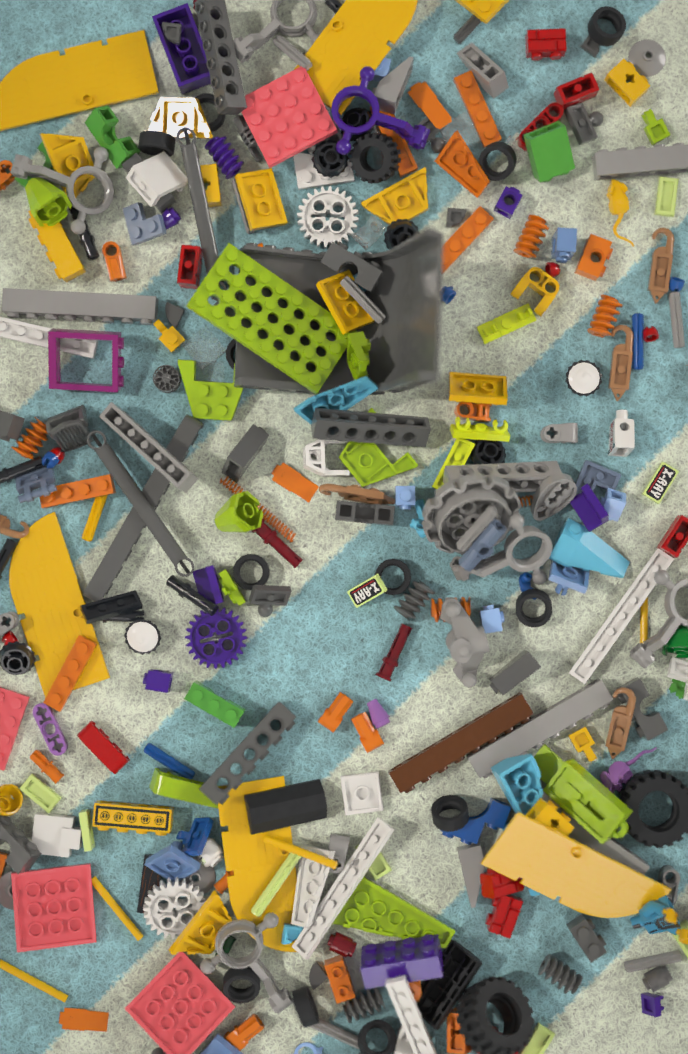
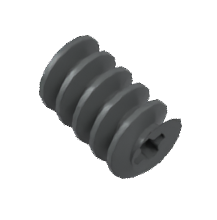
[394,580,435,621]
[538,954,583,994]
[342,987,386,1024]

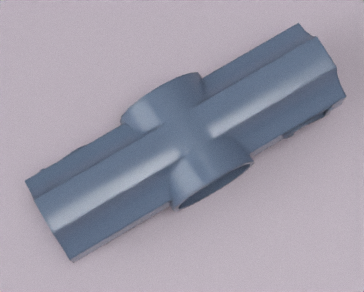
[459,519,506,572]

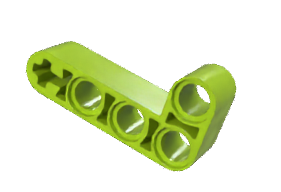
[149,768,218,809]

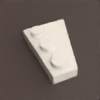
[293,153,354,190]

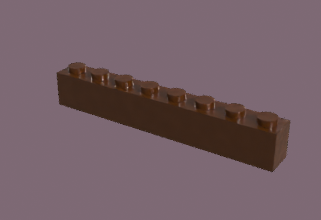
[388,692,534,793]

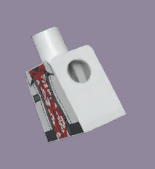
[608,410,635,457]

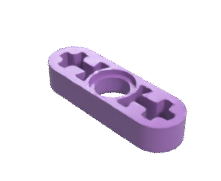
[33,703,68,756]

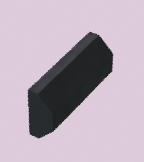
[244,779,327,835]
[416,939,482,1030]

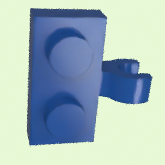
[176,817,214,856]

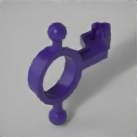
[331,66,430,155]

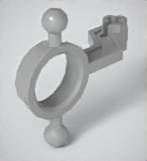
[233,0,320,63]
[10,147,114,235]
[449,514,552,585]
[630,570,688,668]
[200,912,294,1014]

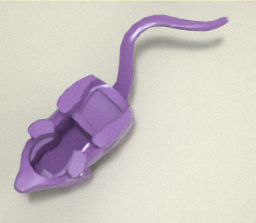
[600,747,657,793]

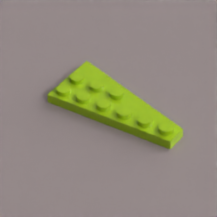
[332,877,456,948]

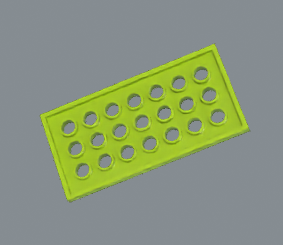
[186,243,357,394]

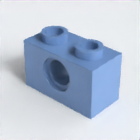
[551,228,577,263]

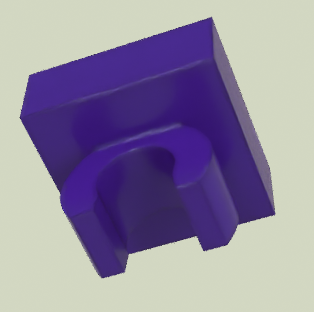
[641,992,664,1018]

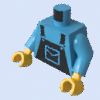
[630,895,688,944]

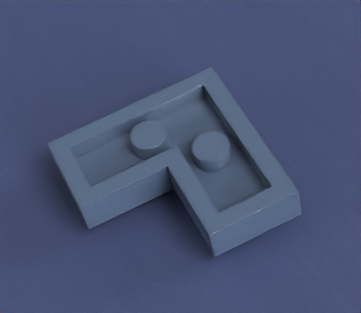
[123,202,167,246]
[575,460,621,496]

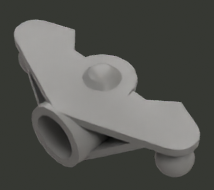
[440,597,489,688]

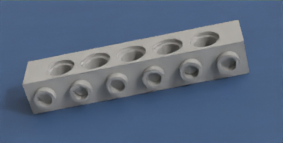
[99,402,199,493]
[443,461,562,492]

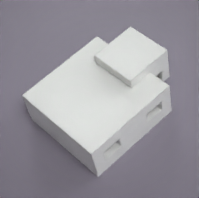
[31,812,83,858]

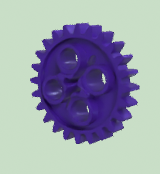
[185,607,248,669]

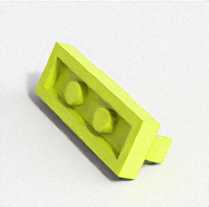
[477,303,536,345]
[450,417,510,442]
[432,438,475,490]

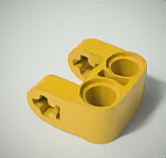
[510,267,559,316]

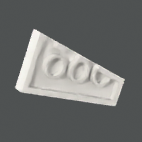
[291,845,335,928]

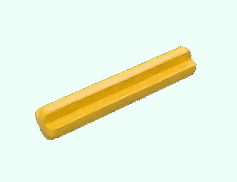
[82,495,108,542]

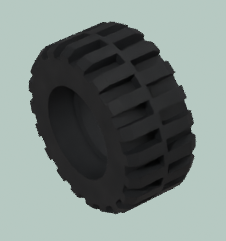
[619,770,688,848]
[456,976,534,1054]

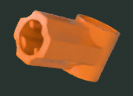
[102,241,127,282]
[317,692,354,733]
[351,711,384,753]
[224,1013,265,1051]

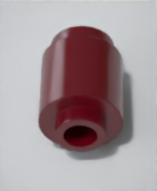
[327,931,357,957]

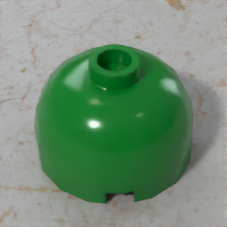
[662,625,688,659]

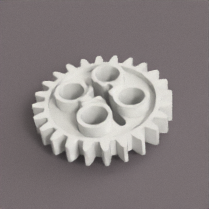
[297,186,359,249]
[143,877,206,939]

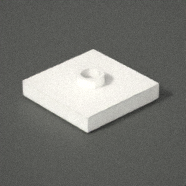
[340,771,384,815]

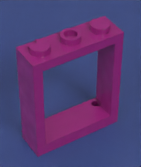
[48,328,124,392]

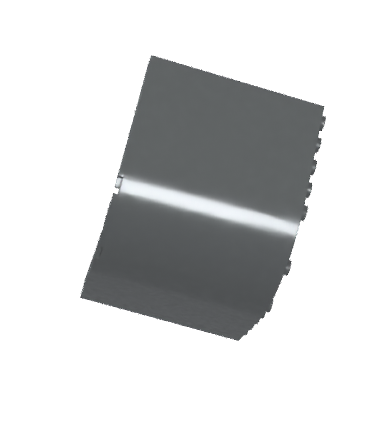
[234,228,444,395]

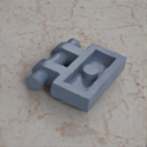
[15,466,57,503]

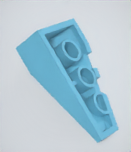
[294,376,379,424]
[549,518,630,578]
[491,754,543,815]

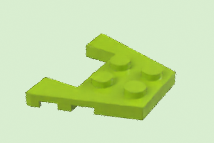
[178,359,244,421]
[338,408,419,488]

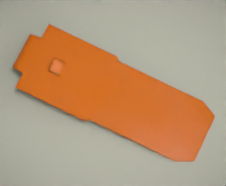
[407,81,452,129]
[271,462,319,502]
[59,1007,109,1032]

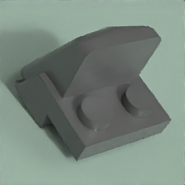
[46,405,93,452]

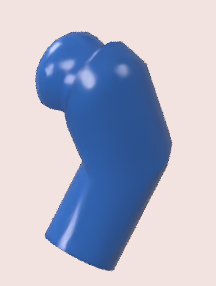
[519,572,537,600]

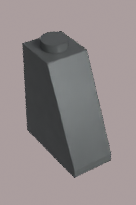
[222,424,269,483]
[489,650,541,695]

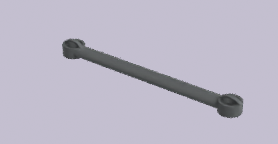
[176,127,228,301]
[87,430,194,577]

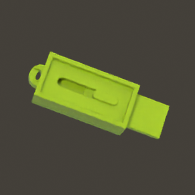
[534,744,633,844]

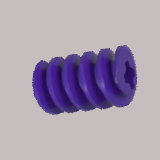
[205,136,244,179]

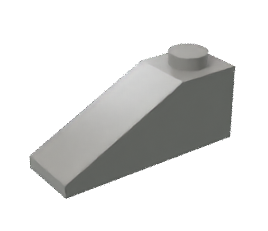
[457,42,509,99]
[372,57,414,114]
[457,842,486,908]

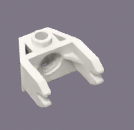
[303,439,349,477]

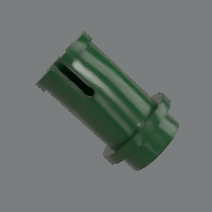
[215,935,237,956]

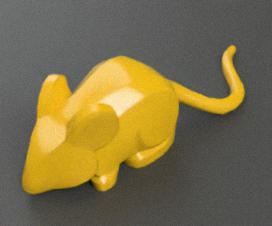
[606,179,634,247]

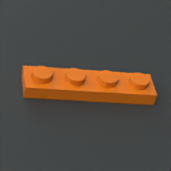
[453,70,502,148]
[370,107,418,178]
[442,206,494,274]
[40,474,116,508]
[43,635,97,712]

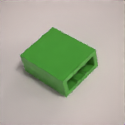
[523,120,575,183]

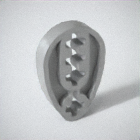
[530,473,577,521]

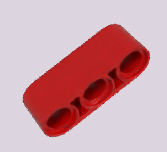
[517,102,564,151]
[77,721,130,774]

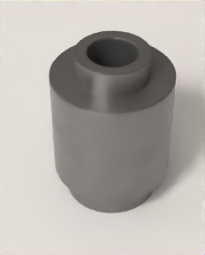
[642,965,673,992]

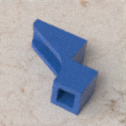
[440,798,511,845]

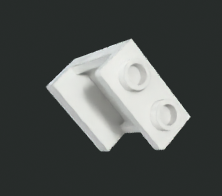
[126,152,188,207]

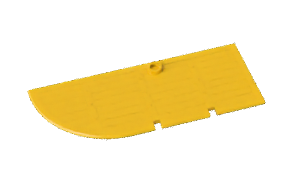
[294,0,418,115]
[0,30,159,131]
[9,512,110,698]
[218,776,297,952]
[481,812,671,918]

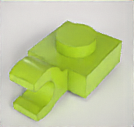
[641,109,670,145]

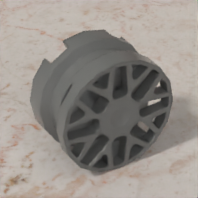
[153,365,181,393]

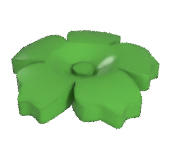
[669,679,685,699]

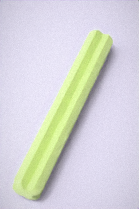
[251,853,301,917]

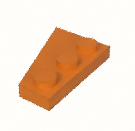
[435,130,490,198]

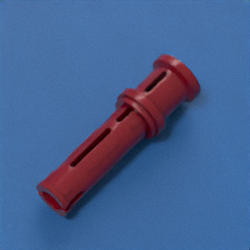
[251,519,303,568]
[375,623,413,682]

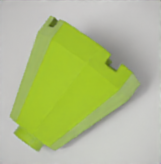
[25,177,72,226]
[214,491,263,532]

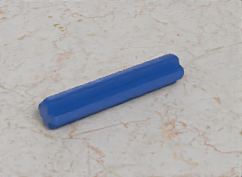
[632,313,644,370]
[144,743,195,779]

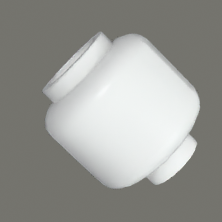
[195,838,223,868]

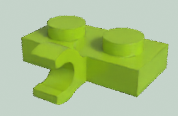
[218,569,247,606]

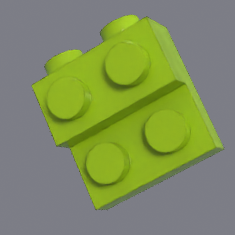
[346,331,371,380]

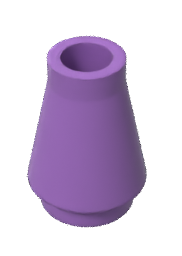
[367,699,390,729]

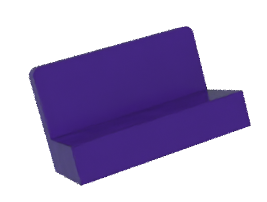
[570,484,609,532]
[193,565,225,604]

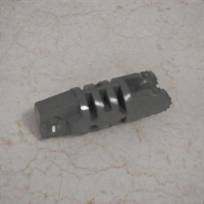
[233,115,263,163]

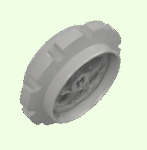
[422,474,521,555]

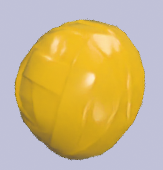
[0,784,23,816]

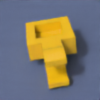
[153,319,186,353]
[568,726,597,762]

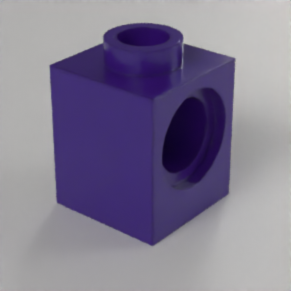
[493,186,523,219]
[143,669,173,693]

